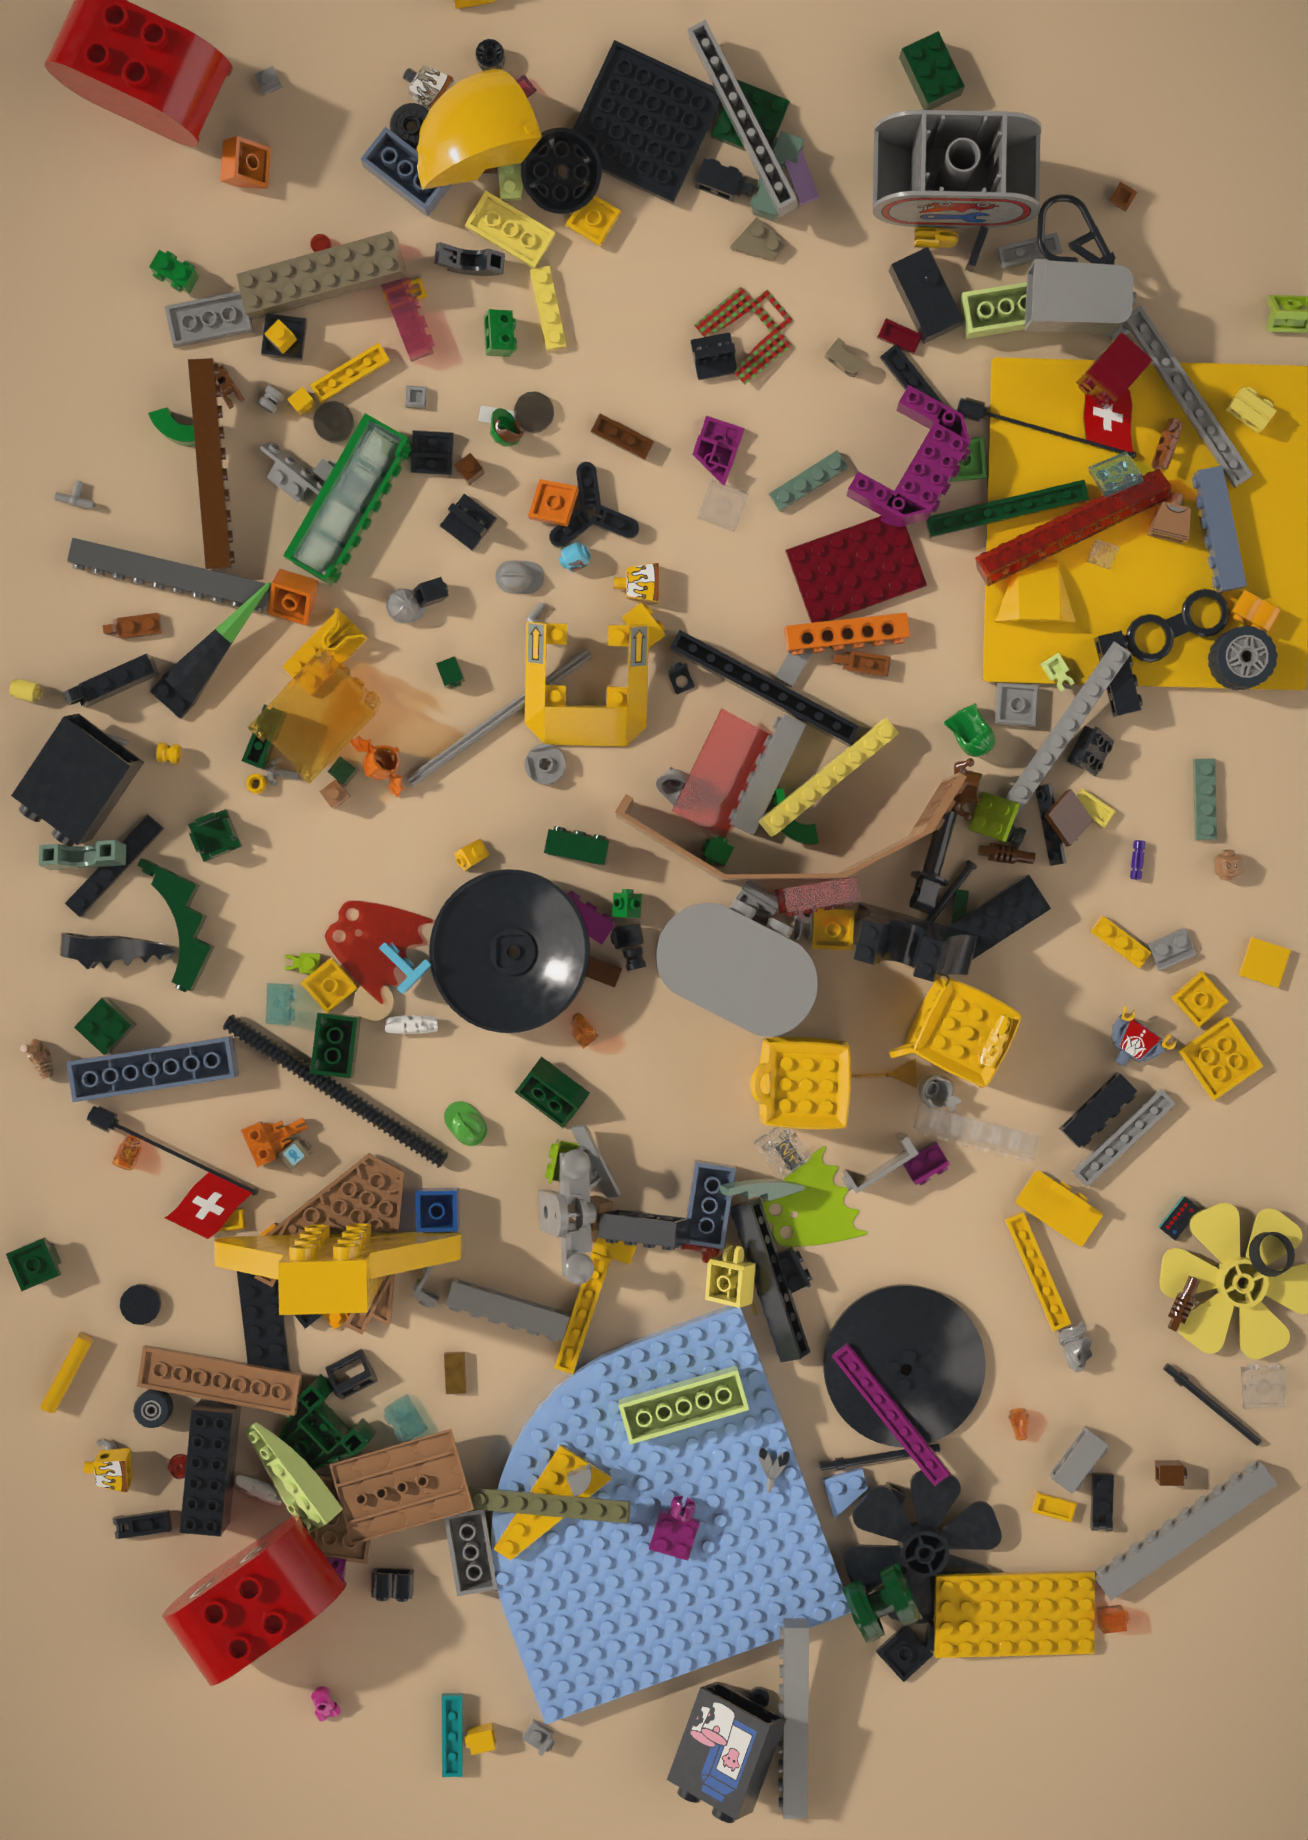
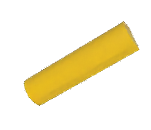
[40,1332,93,1413]

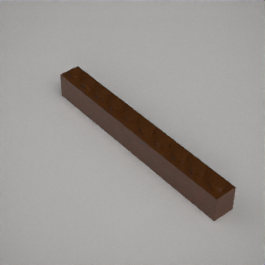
[188,358,235,569]

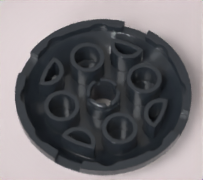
[521,128,602,214]

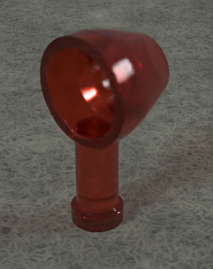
[681,1244,720,1263]

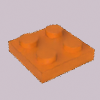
[528,479,579,527]

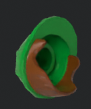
[490,408,524,447]

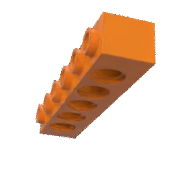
[784,612,910,655]

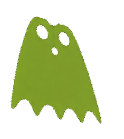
[762,1146,867,1247]

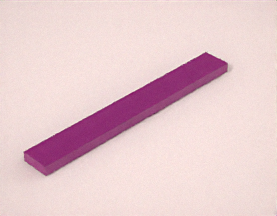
[832,1343,951,1486]

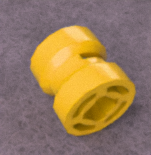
[156,742,181,765]

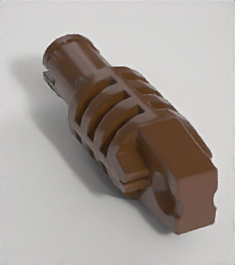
[978,843,1036,865]
[1168,1276,1200,1332]

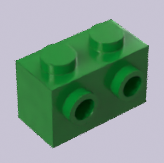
[149,250,199,294]
[483,309,517,357]
[701,835,734,866]

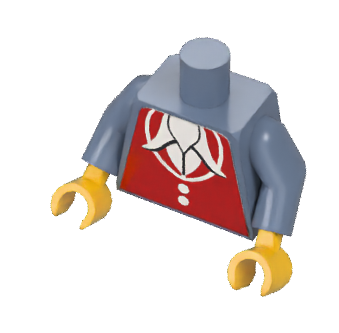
[1112,1006,1177,1067]

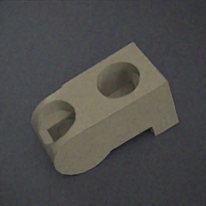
[825,337,863,377]

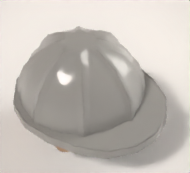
[386,589,426,624]

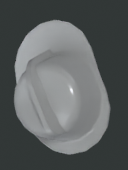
[495,560,544,594]
[656,767,698,810]

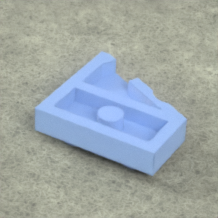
[823,1467,868,1518]

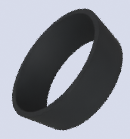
[1249,1232,1295,1277]

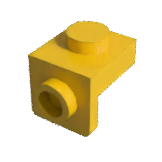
[454,838,490,871]

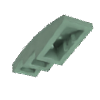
[719,1179,805,1201]

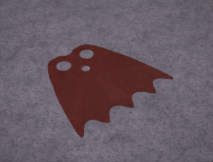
[325,900,433,1004]

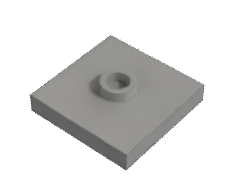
[994,683,1039,726]

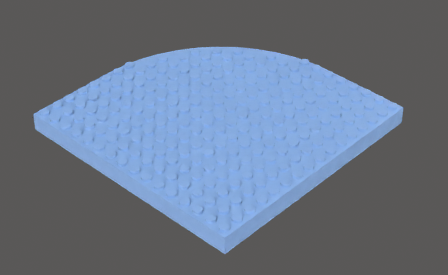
[491,1306,851,1725]

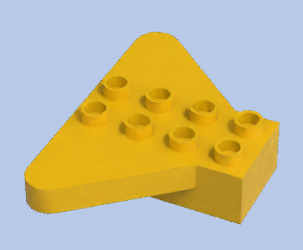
[214,1223,462,1315]

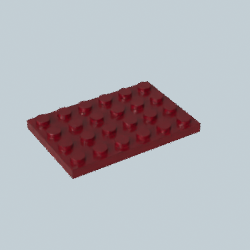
[785,516,927,623]

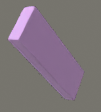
[784,149,819,206]

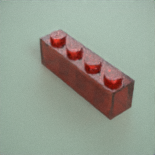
[775,877,861,917]

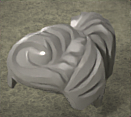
[1058,1321,1092,1372]

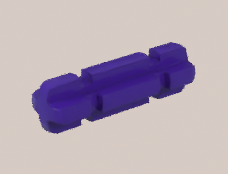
[1130,840,1146,880]

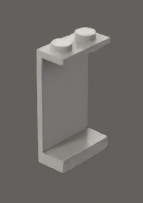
[842,1133,919,1193]

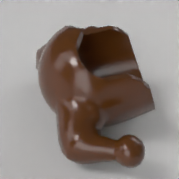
[951,758,982,821]

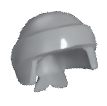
[919,1074,961,1112]

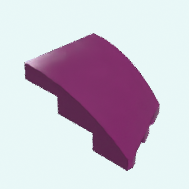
[692,416,745,486]

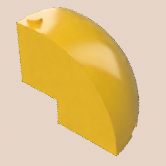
[416,69,542,190]

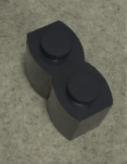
[371,1568,414,1602]

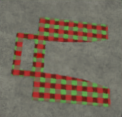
[694,287,793,385]

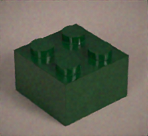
[74,997,137,1055]

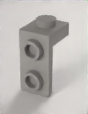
[412,1266,440,1308]

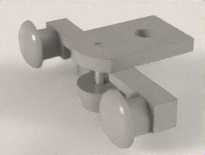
[539,1149,596,1284]

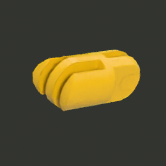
[914,227,958,249]

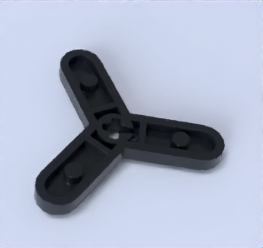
[549,462,639,548]

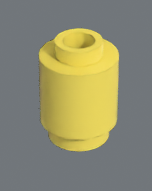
[9,679,42,703]

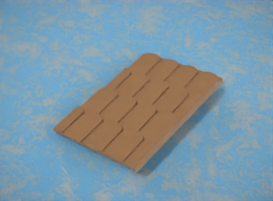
[329,1429,474,1545]

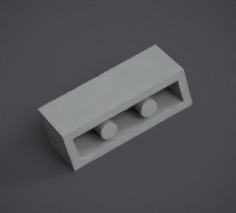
[1049,1426,1108,1494]

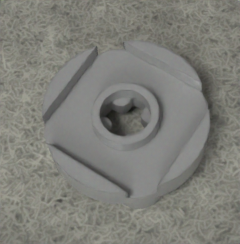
[525,744,566,785]

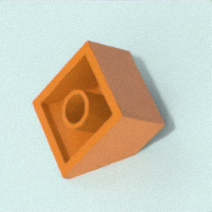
[220,136,271,189]
[268,569,319,626]

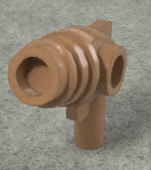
[20,1039,54,1079]

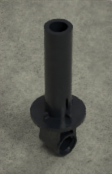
[909,811,957,914]

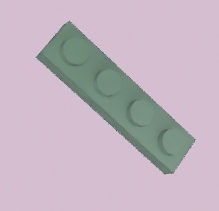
[769,450,848,512]
[1193,758,1217,840]

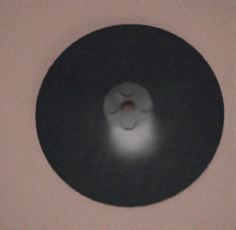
[429,869,590,1033]
[823,1284,985,1447]

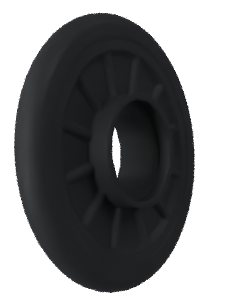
[390,103,429,149]

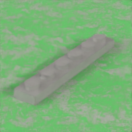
[1072,1089,1176,1187]

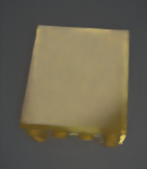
[247,647,382,784]

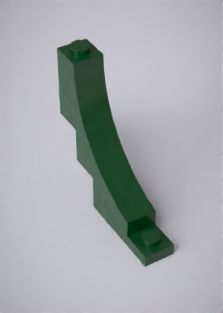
[137,858,215,992]

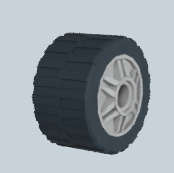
[1208,626,1278,691]

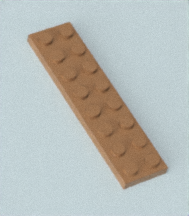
[137,1345,302,1416]

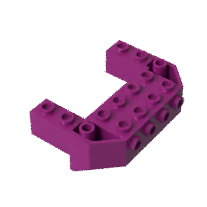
[846,385,971,527]

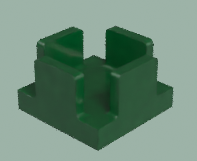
[188,809,242,862]
[6,1237,61,1292]

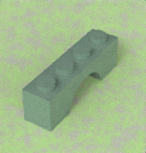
[750,131,804,222]
[39,840,126,870]

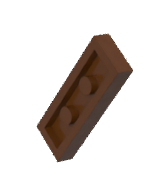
[591,413,654,461]

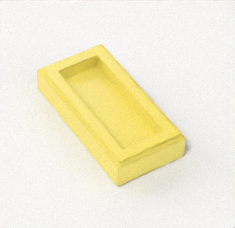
[1076,788,1116,828]

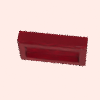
[877,318,922,355]

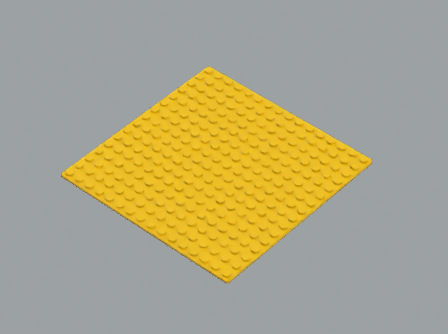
[982,357,1308,691]

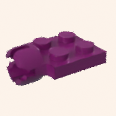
[649,1496,700,1561]

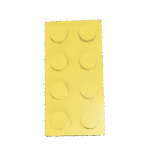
[465,191,556,269]

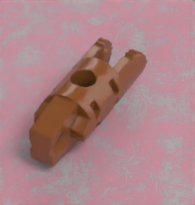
[215,362,245,409]
[1151,418,1183,470]

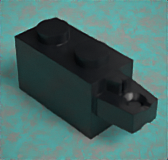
[695,158,755,202]

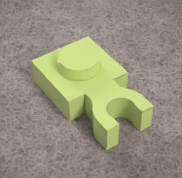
[1040,653,1075,692]

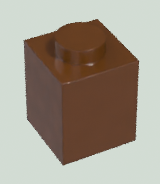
[455,453,485,485]
[1155,1460,1187,1486]

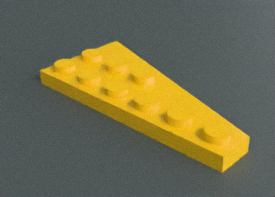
[493,1444,612,1560]

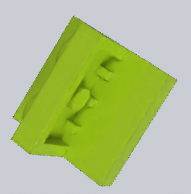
[1267,295,1308,333]

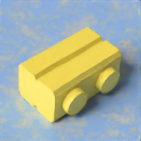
[1225,387,1277,433]

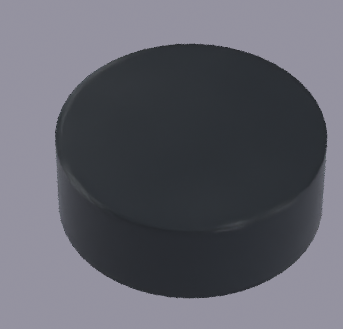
[749,1687,769,1707]

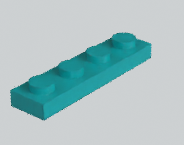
[442,1693,463,1777]

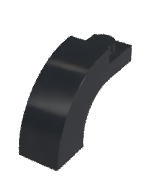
[434,242,505,276]

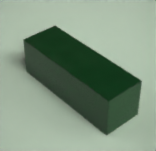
[950,889,969,923]

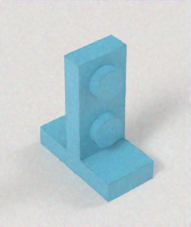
[379,942,431,994]

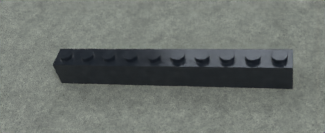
[670,630,860,746]

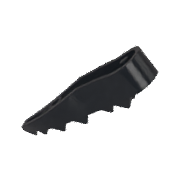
[60,933,175,969]

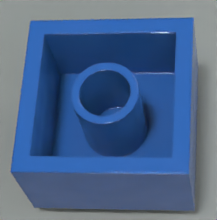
[416,1188,460,1232]

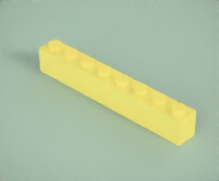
[758,717,899,837]

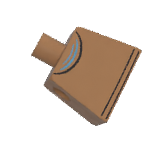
[1146,493,1191,544]

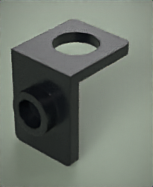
[667,662,694,694]

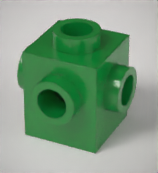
[612,889,642,918]

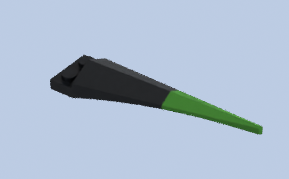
[150,582,271,719]

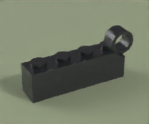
[62,653,160,708]

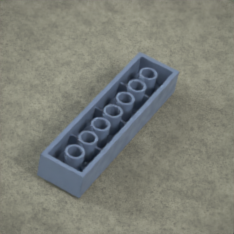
[66,1036,239,1102]

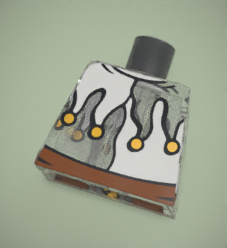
[403,65,455,111]

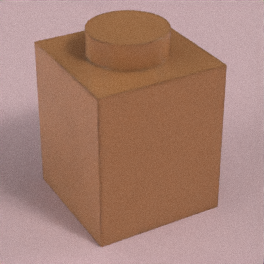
[319,779,351,809]

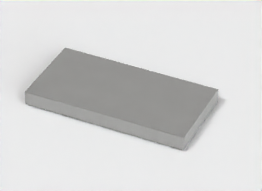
[165,291,254,348]

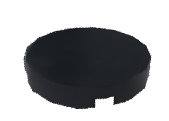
[120,1284,162,1325]

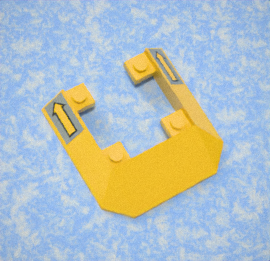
[525,621,649,747]

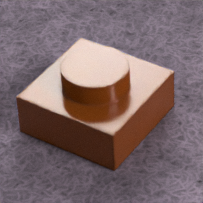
[1108,182,1138,212]

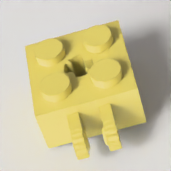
[705,1244,756,1308]

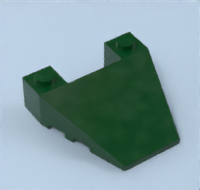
[279,1374,377,1470]

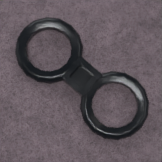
[1126,589,1230,663]

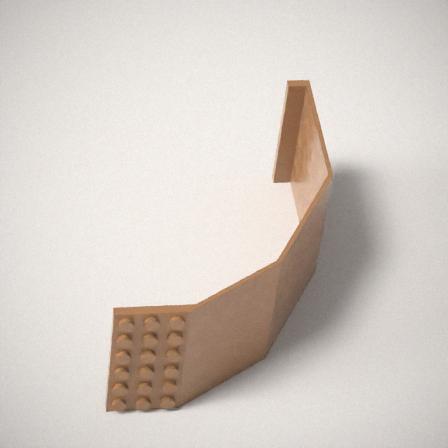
[615,772,967,881]

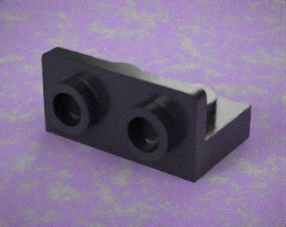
[778,1247,813,1294]

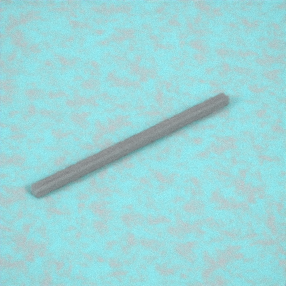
[407,649,592,786]

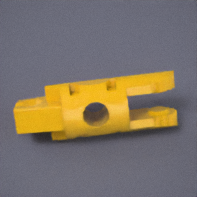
[980,1015,1013,1068]

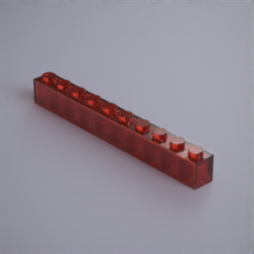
[975,468,1171,586]

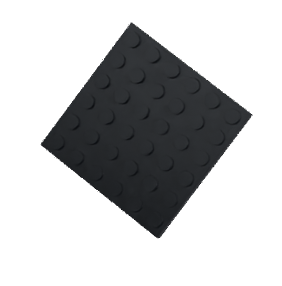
[573,40,721,205]

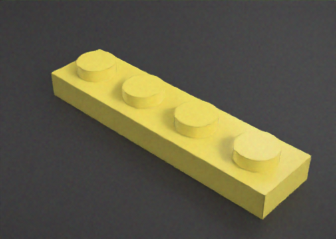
[530,266,567,351]

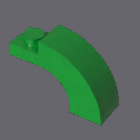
[148,407,195,446]
[772,788,819,845]

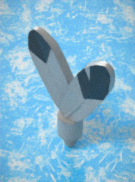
[758,1448,790,1493]

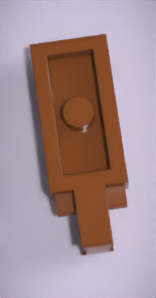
[102,613,162,639]
[833,650,891,677]

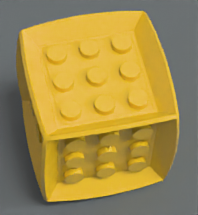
[889,975,1022,1088]
[750,1037,851,1129]

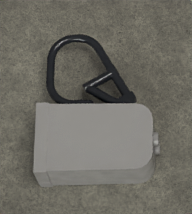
[1024,194,1136,334]

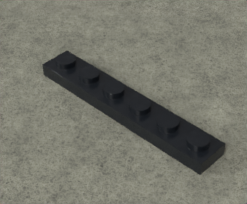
[65,815,164,917]

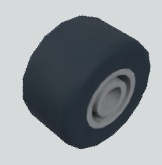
[133,1389,173,1428]

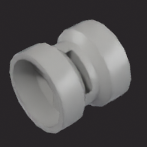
[257,385,285,414]

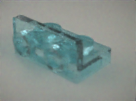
[266,983,296,1025]
[384,1394,428,1442]

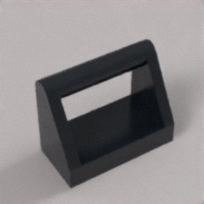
[325,1349,378,1400]

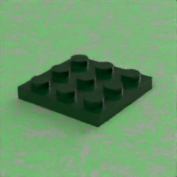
[711,79,790,151]

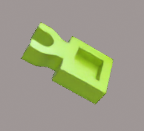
[285,953,321,974]

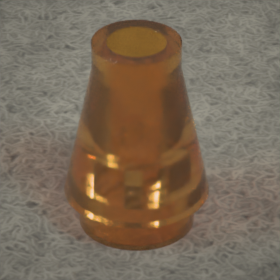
[1008,1408,1029,1441]

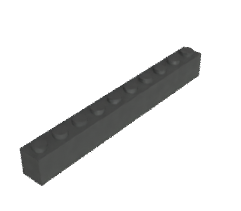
[67,538,271,613]

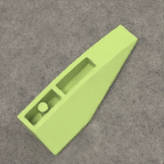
[244,1422,343,1533]

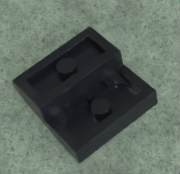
[411,430,454,475]

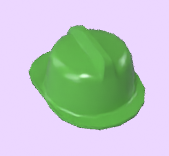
[444,1101,487,1146]

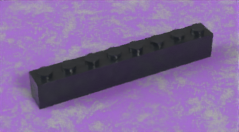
[730,1198,810,1362]

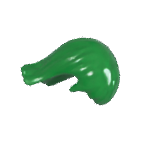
[944,703,995,757]

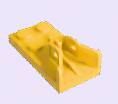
[282,607,368,696]

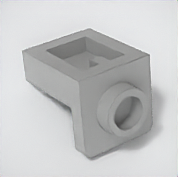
[522,1719,554,1756]

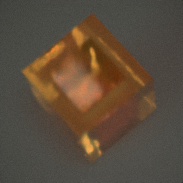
[1097,1605,1129,1634]

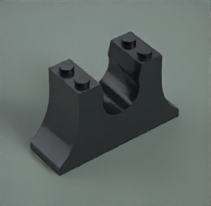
[853,902,978,982]

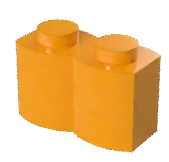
[1230,590,1280,632]

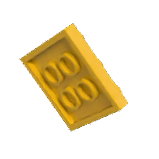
[1177,1016,1263,1101]

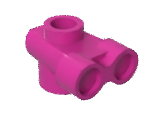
[311,1686,341,1722]

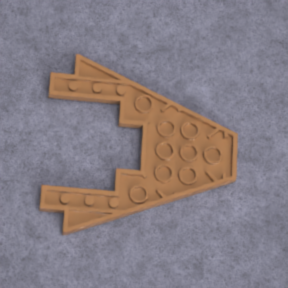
[254,1153,405,1335]

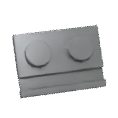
[736,880,783,922]
[1147,928,1197,971]

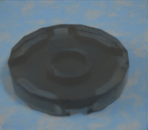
[514,391,554,433]
[313,401,354,443]

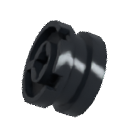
[475,39,505,71]

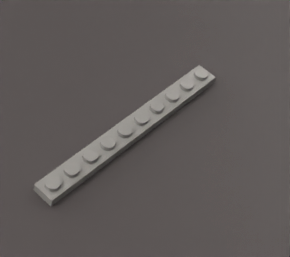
[1125,305,1253,488]
[1005,642,1131,820]

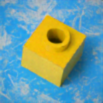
[287,386,316,416]

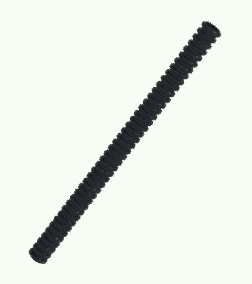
[223,1014,448,1168]

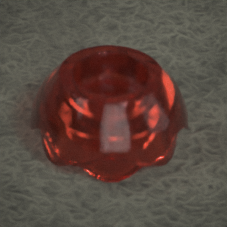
[168,1454,187,1479]

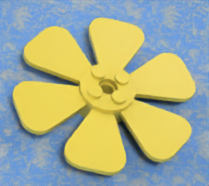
[1159,1202,1308,1360]

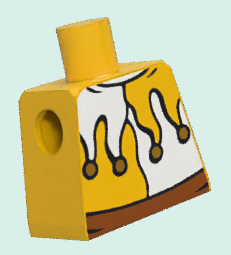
[614,563,659,604]
[83,1448,133,1493]

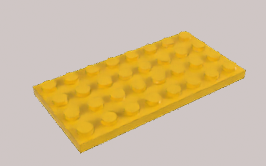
[934,1571,1095,1658]

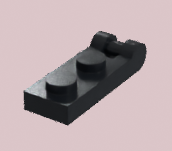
[1090,1472,1114,1531]
[113,1509,172,1539]

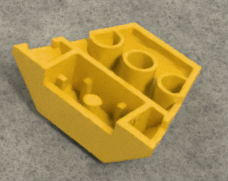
[995,561,1076,623]

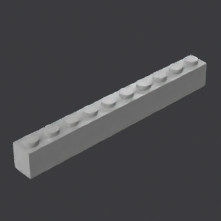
[687,20,798,217]
[1095,1460,1278,1601]
[778,1618,809,1819]

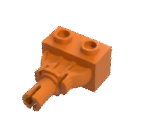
[241,1117,308,1168]

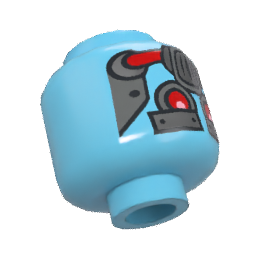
[559,542,591,572]

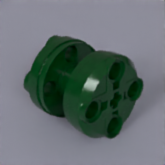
[842,1563,923,1643]

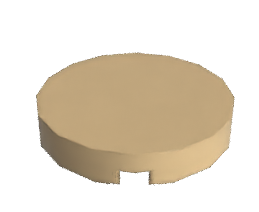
[353,981,394,1021]

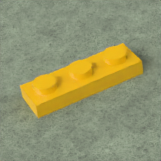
[1090,916,1152,969]

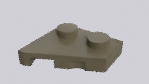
[730,217,787,262]

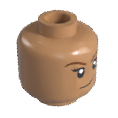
[1215,849,1242,880]

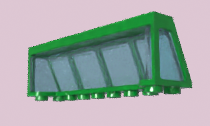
[283,413,412,586]

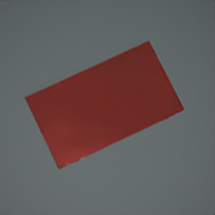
[672,708,771,838]

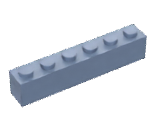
[1192,466,1247,593]

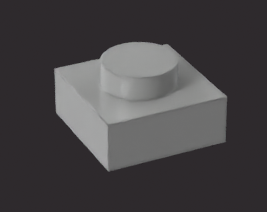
[254,66,282,96]

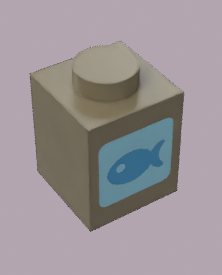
[278,1137,313,1170]

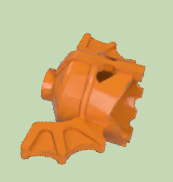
[349,736,404,797]

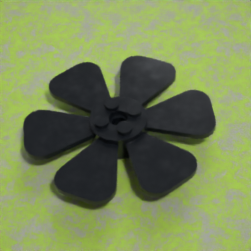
[843,1470,1002,1624]

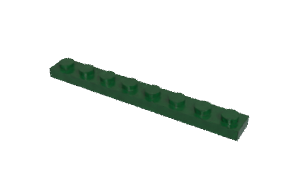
[925,479,1089,538]

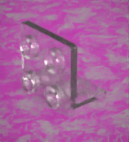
[753,1127,812,1180]

